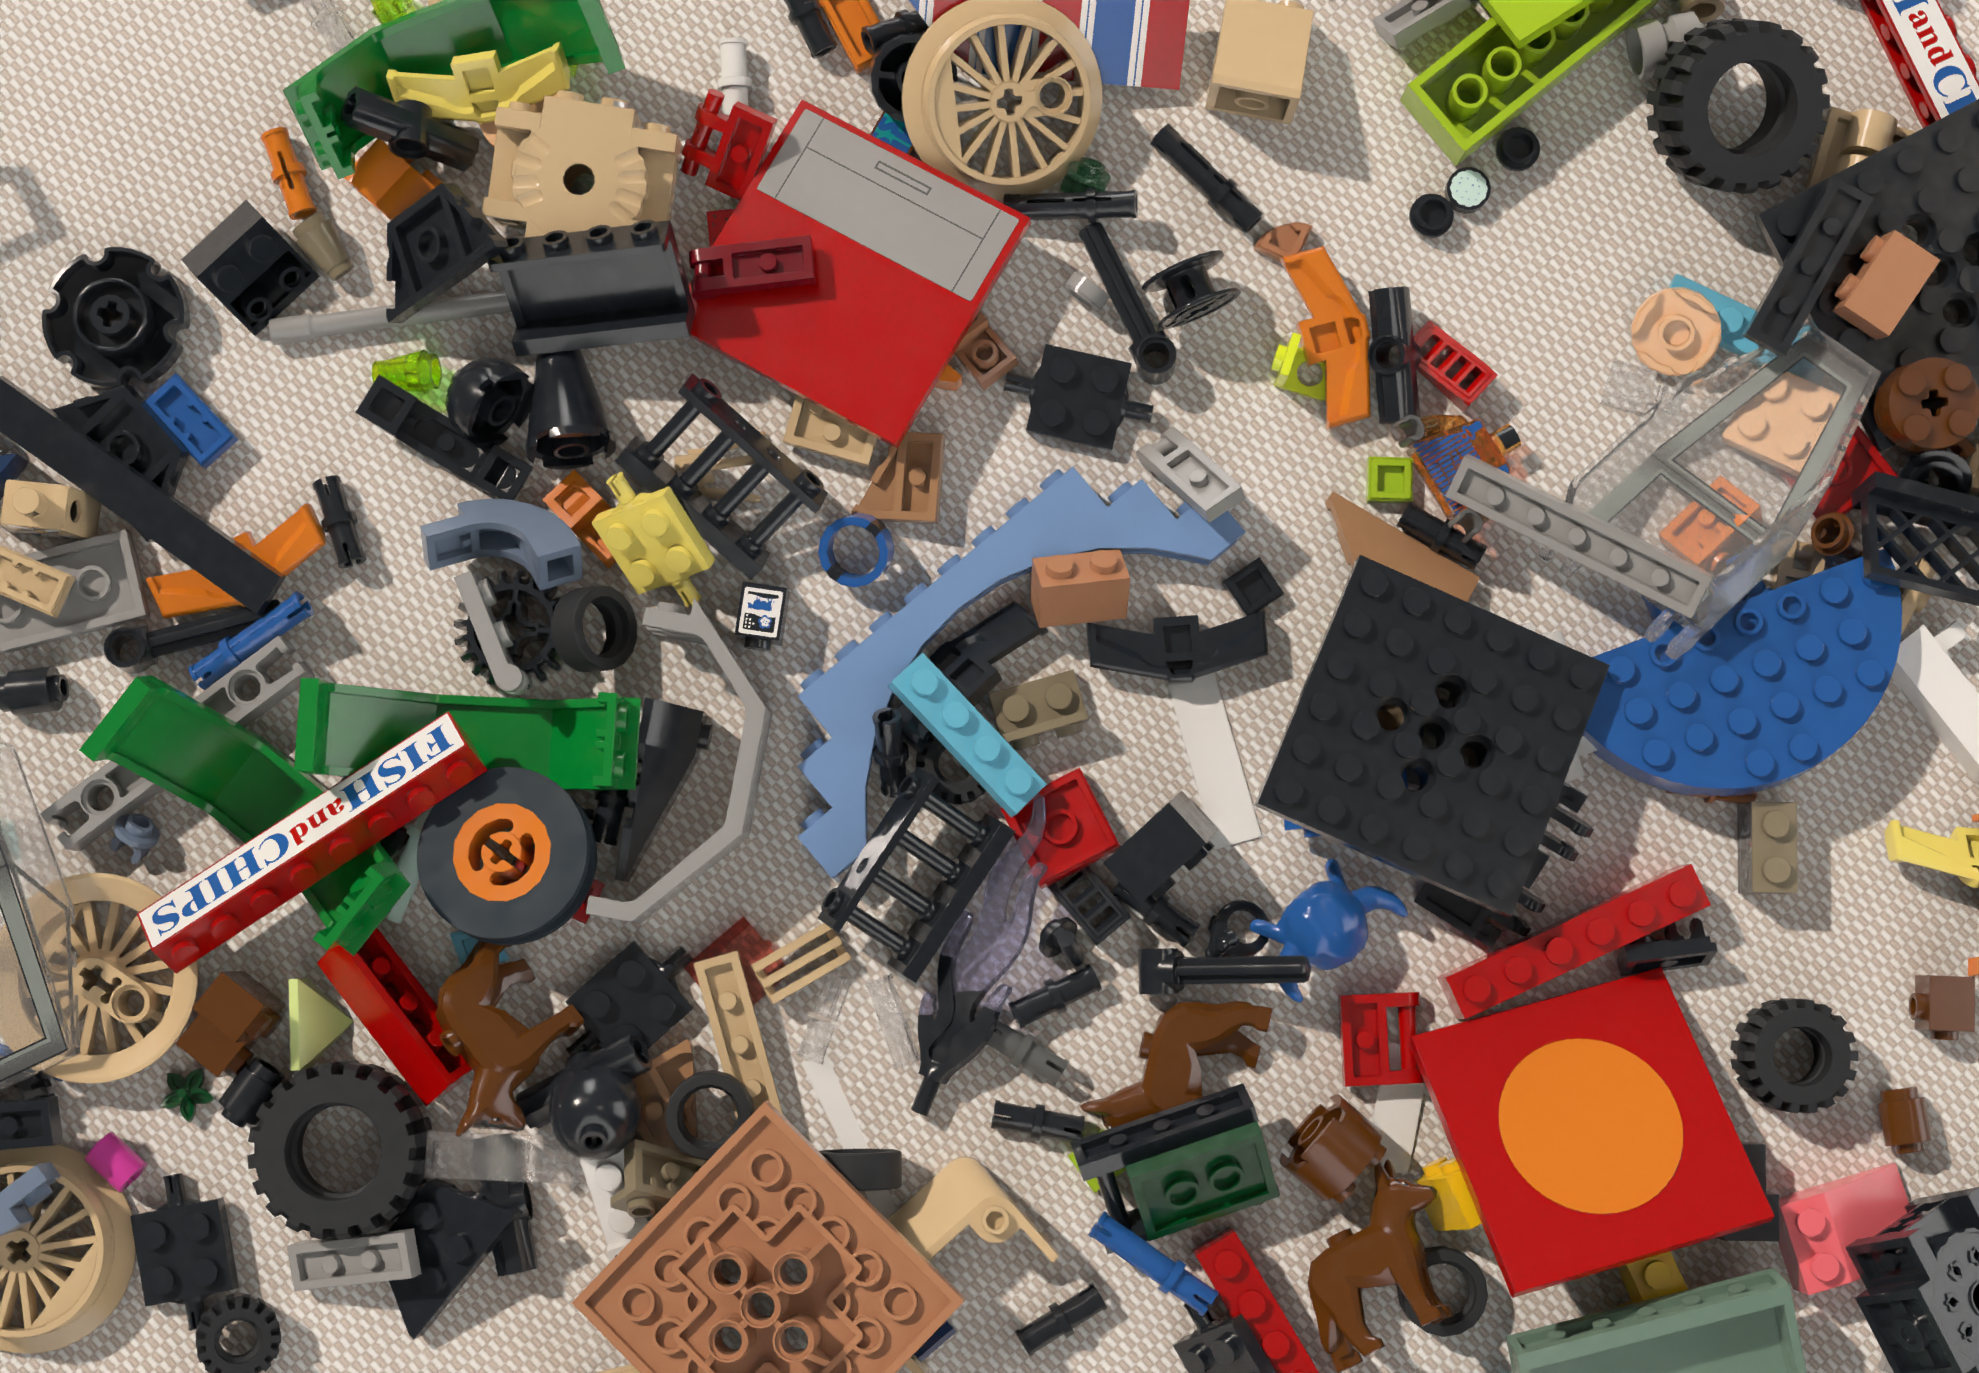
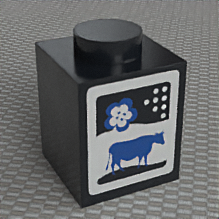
[735,581,790,651]

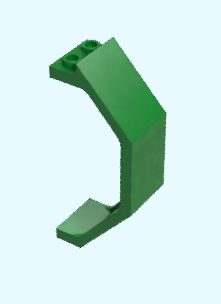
[283,0,625,180]
[79,675,411,956]
[294,678,641,790]

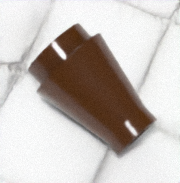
[1811,512,1863,561]

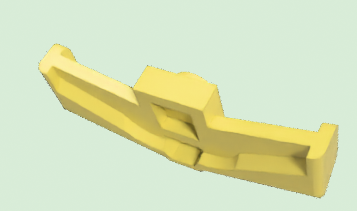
[386,42,570,124]
[1884,820,1979,888]

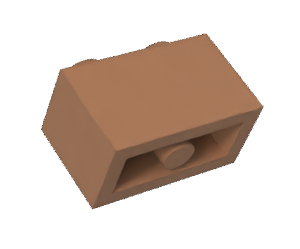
[1832,230,1940,340]
[1030,549,1130,628]

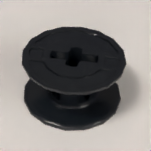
[1142,250,1241,330]

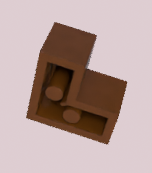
[175,971,286,1078]

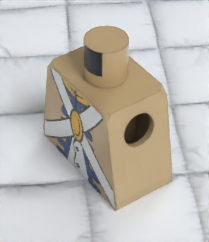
[0,480,101,540]

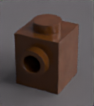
[1909,975,1975,1040]

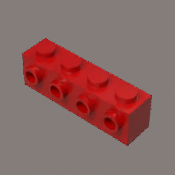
[317,928,473,1107]

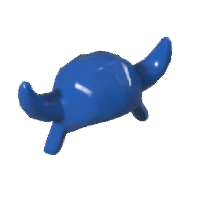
[1250,859,1408,1003]

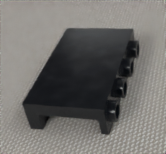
[488,220,696,357]

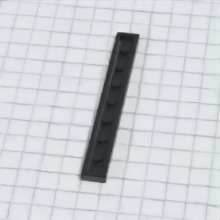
[0,376,286,614]

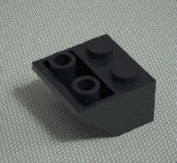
[181,200,320,336]

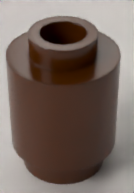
[1877,1086,1932,1154]

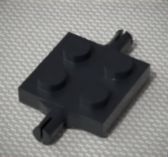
[1003,344,1154,451]
[565,940,694,1056]
[130,1173,239,1331]
[1173,1303,1276,1373]

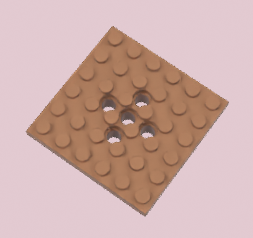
[572,1100,966,1373]

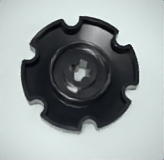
[42,247,190,390]

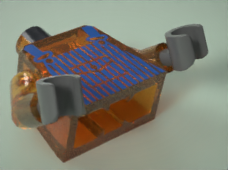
[1391,415,1522,543]

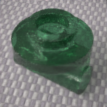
[1059,157,1111,193]

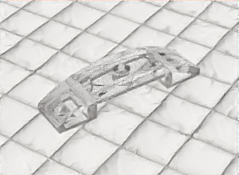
[424,1131,587,1184]

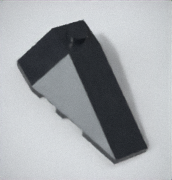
[615,698,713,882]

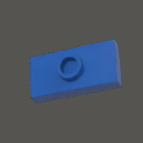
[145,373,239,469]

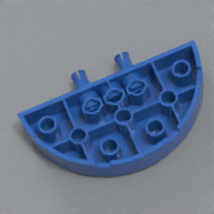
[1583,549,1902,797]

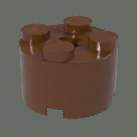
[1873,357,1979,452]
[1279,1094,1387,1204]

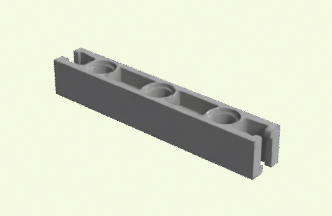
[40,636,315,851]

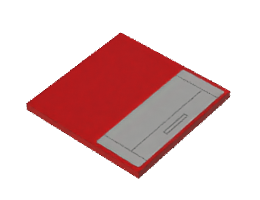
[688,100,1031,449]

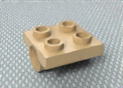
[1804,106,1915,190]

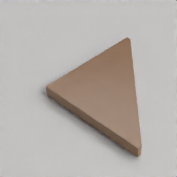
[1325,491,1480,602]

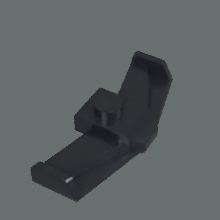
[892,601,1048,754]
[1086,610,1269,684]

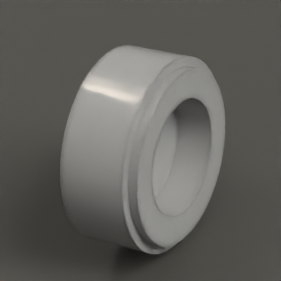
[1065,272,1110,311]

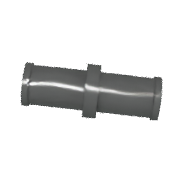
[987,1020,1069,1086]

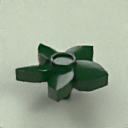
[160,1068,216,1123]

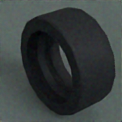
[551,585,637,673]
[665,1070,754,1161]
[819,1149,902,1191]
[1397,1246,1488,1337]

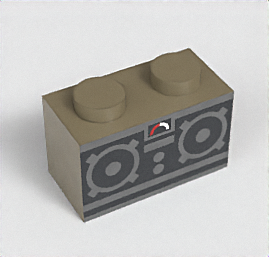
[1737,801,1798,894]

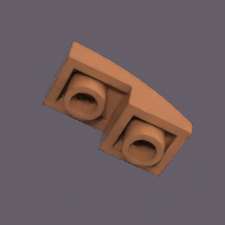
[954,311,1018,391]

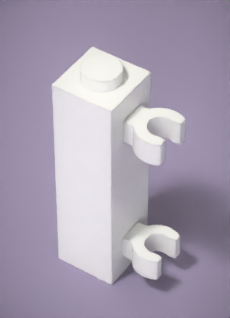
[1891,621,1979,783]

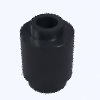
[0,666,69,715]
[219,1057,285,1128]

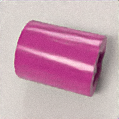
[84,1132,148,1193]

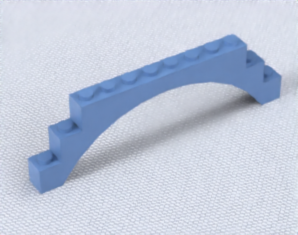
[798,467,1246,880]

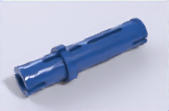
[188,591,314,690]
[1088,1211,1219,1316]

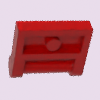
[1338,992,1425,1087]

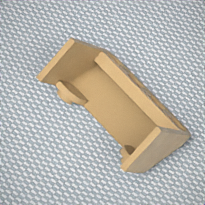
[887,1156,1059,1373]

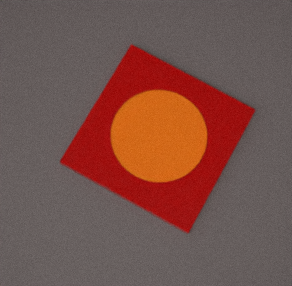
[1409,967,1775,1298]

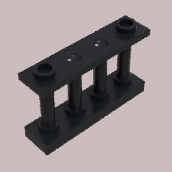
[615,373,828,580]
[818,767,1016,983]
[1070,1083,1280,1255]

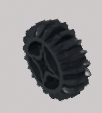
[454,569,563,689]

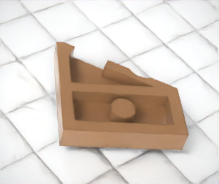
[852,432,945,524]
[632,1038,698,1151]

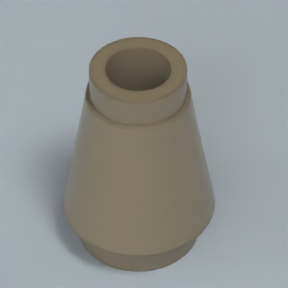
[292,212,355,281]

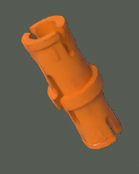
[260,127,317,220]

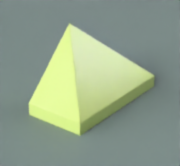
[289,978,354,1071]

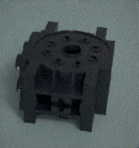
[1845,1187,1979,1373]

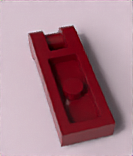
[689,235,816,300]

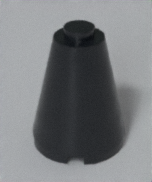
[526,349,616,469]

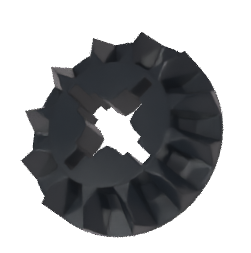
[1899,447,1972,494]

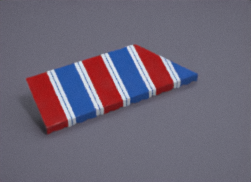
[909,0,1190,90]

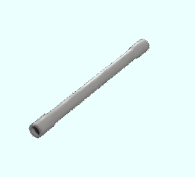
[269,290,512,345]

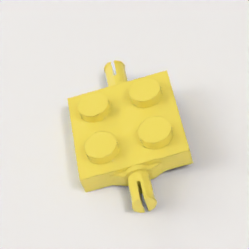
[592,472,715,607]

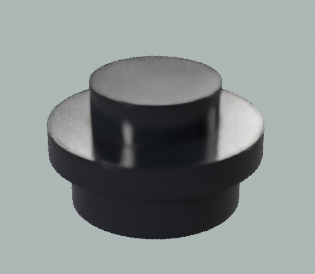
[1495,127,1540,172]
[1409,194,1454,238]

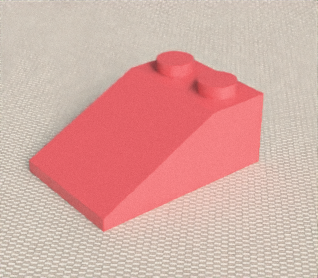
[1778,1163,1909,1295]

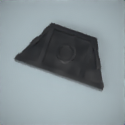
[386,183,509,323]
[49,385,189,542]
[388,1178,522,1340]

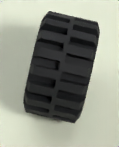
[1730,998,1859,1114]

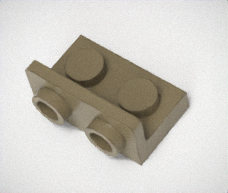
[988,669,1090,751]
[610,1139,707,1219]

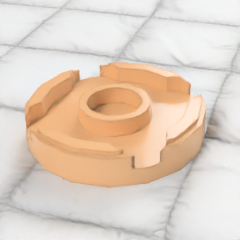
[1631,287,1721,376]

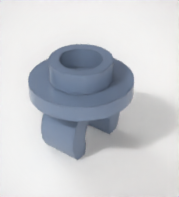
[110,814,160,864]

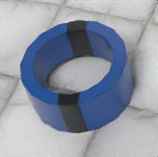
[818,513,894,587]

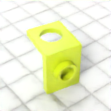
[1271,332,1326,401]

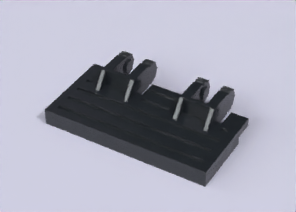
[1413,782,1594,948]

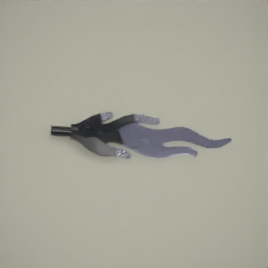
[911,794,1048,1116]

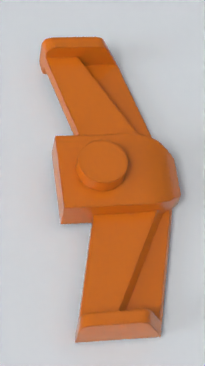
[1279,246,1371,430]
[145,504,326,619]

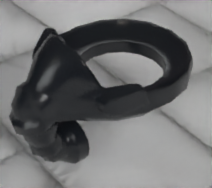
[1205,900,1269,957]

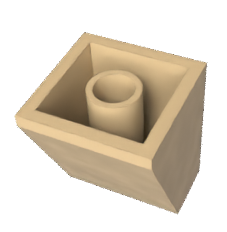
[1205,0,1314,125]

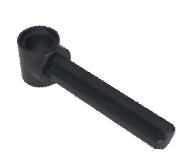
[1079,222,1176,385]
[104,599,281,674]
[1138,948,1311,994]

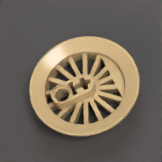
[902,0,1102,200]
[0,873,199,1083]
[0,1144,136,1354]

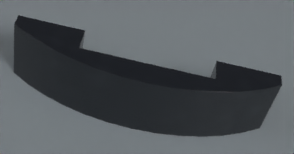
[355,375,534,500]

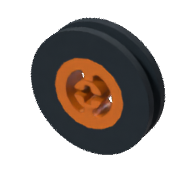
[417,767,597,945]

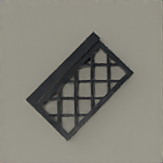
[1851,471,1979,606]

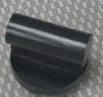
[1039,917,1084,967]

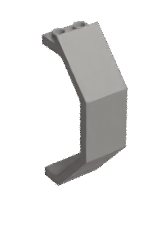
[586,598,772,923]

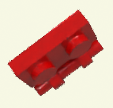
[680,89,778,201]

